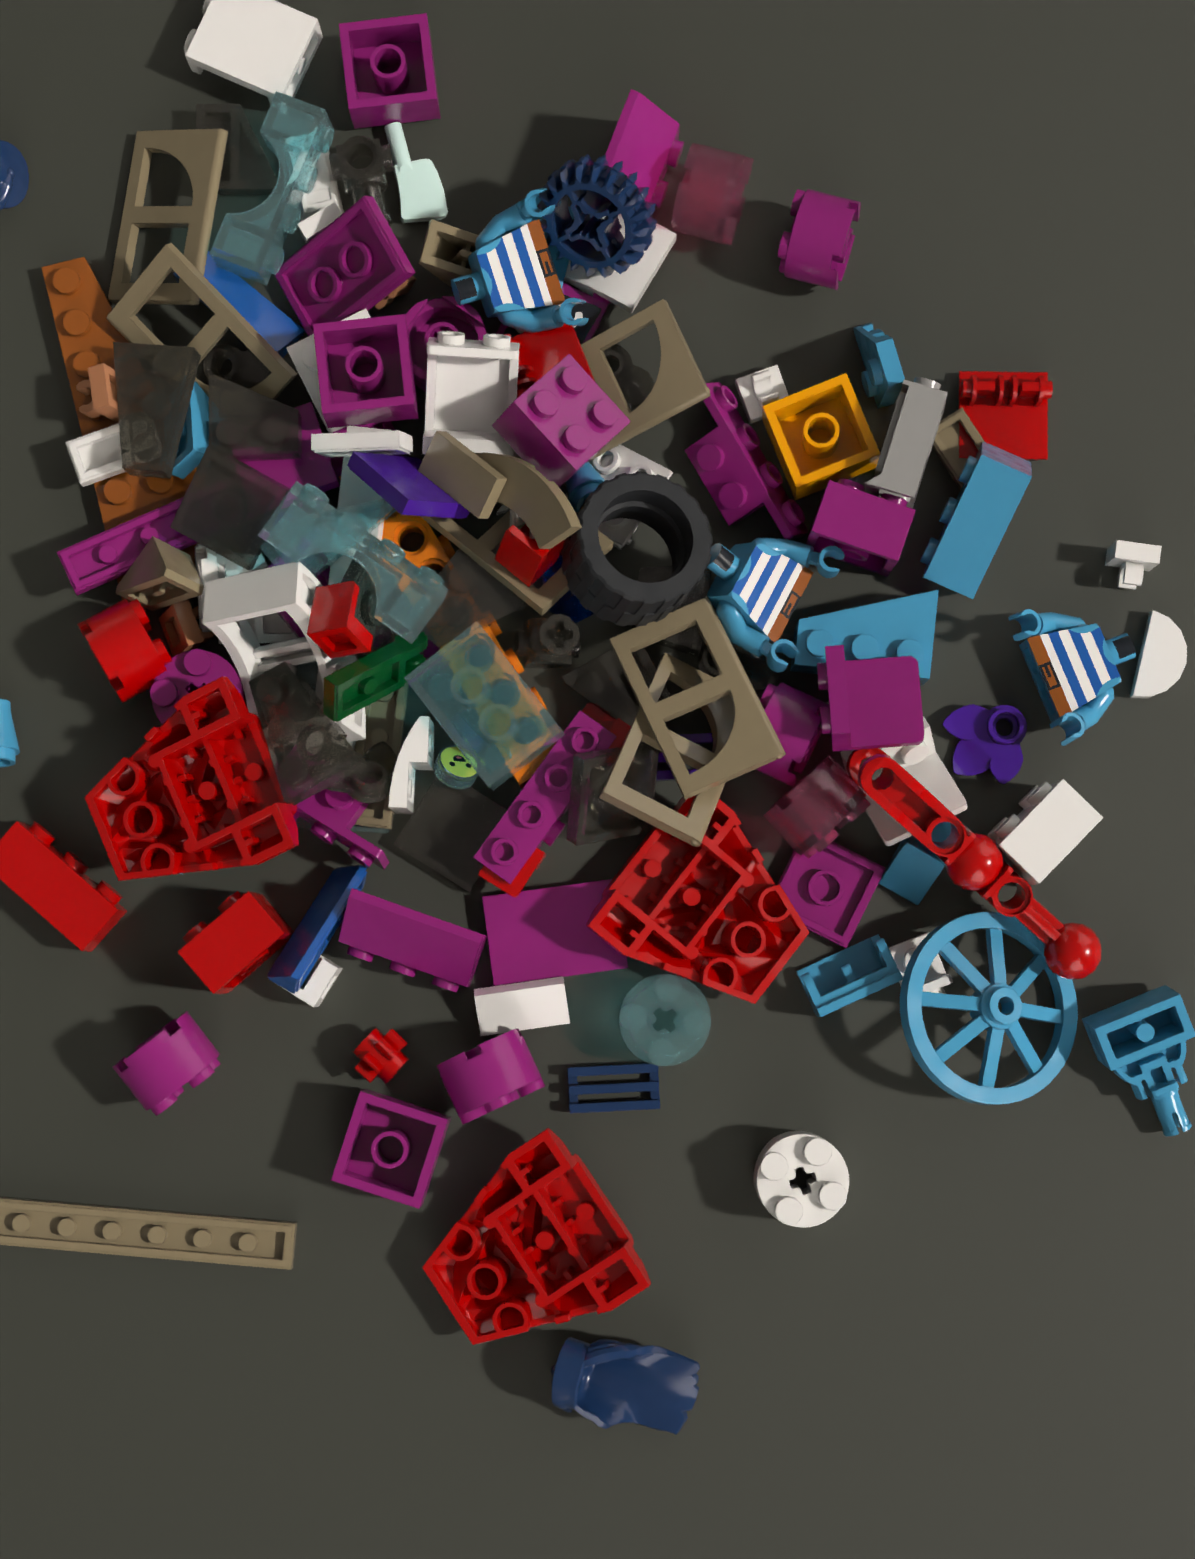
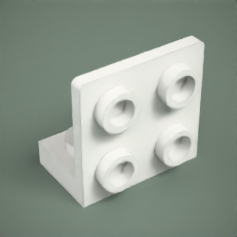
[840,716,968,846]

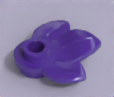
[942,704,1027,785]

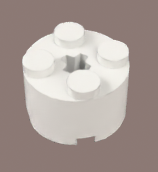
[753,1131,849,1228]

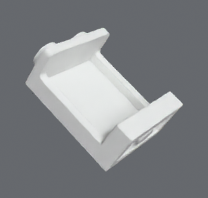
[184,0,323,113]
[422,331,520,456]

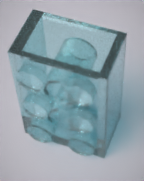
[404,621,566,790]

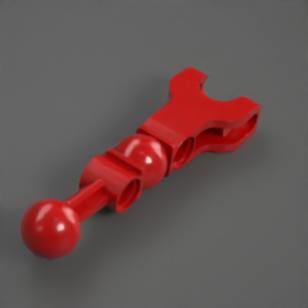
[846,748,1102,980]

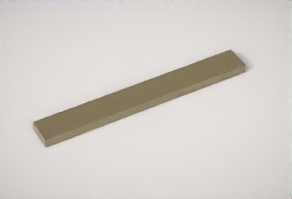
[0,1197,297,1270]

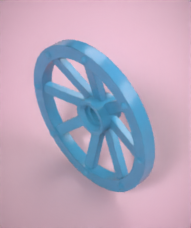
[900,912,1078,1105]

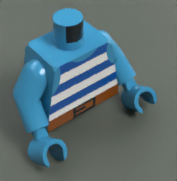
[451,188,589,333]
[707,538,845,673]
[1008,609,1136,746]

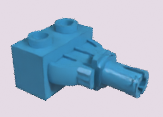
[1082,985,1195,1136]

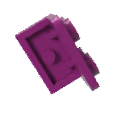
[817,645,924,751]

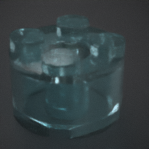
[619,974,711,1066]

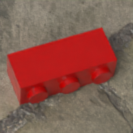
[0,821,127,952]

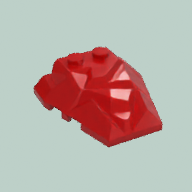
[84,676,299,881]
[586,796,810,1004]
[422,1127,651,1345]

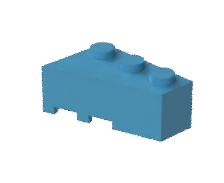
[920,442,1032,599]
[790,590,939,686]

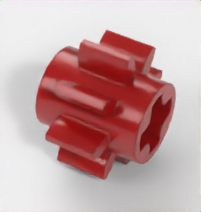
[353,1028,409,1084]

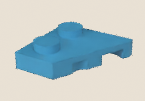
[853,323,905,409]

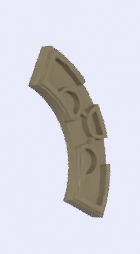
[475,452,582,549]

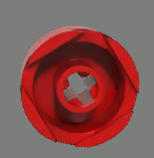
[77,598,172,703]

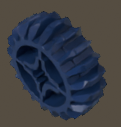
[537,154,657,278]

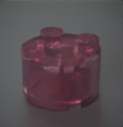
[671,143,754,245]
[763,754,871,859]

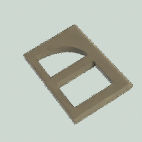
[108,129,228,305]
[106,243,297,448]
[581,299,711,460]
[420,509,614,616]
[610,597,786,800]
[599,653,735,847]

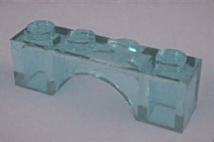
[209,91,334,286]
[258,481,448,644]

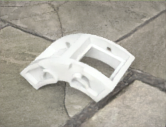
[202,561,366,756]

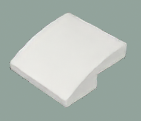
[564,214,677,314]
[388,716,435,814]

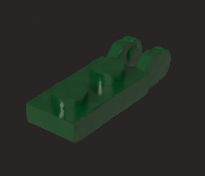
[323,629,428,722]

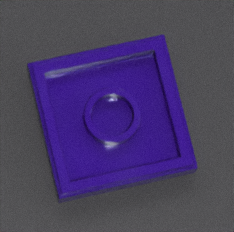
[347,451,469,519]

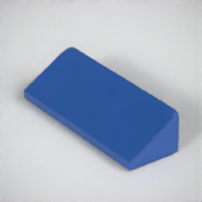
[173,251,305,358]
[267,865,367,994]

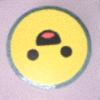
[433,745,481,789]

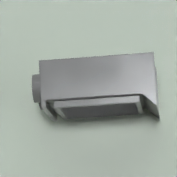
[865,377,948,509]

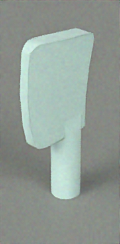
[384,122,448,223]

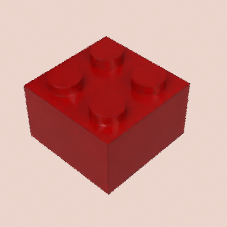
[178,891,294,994]

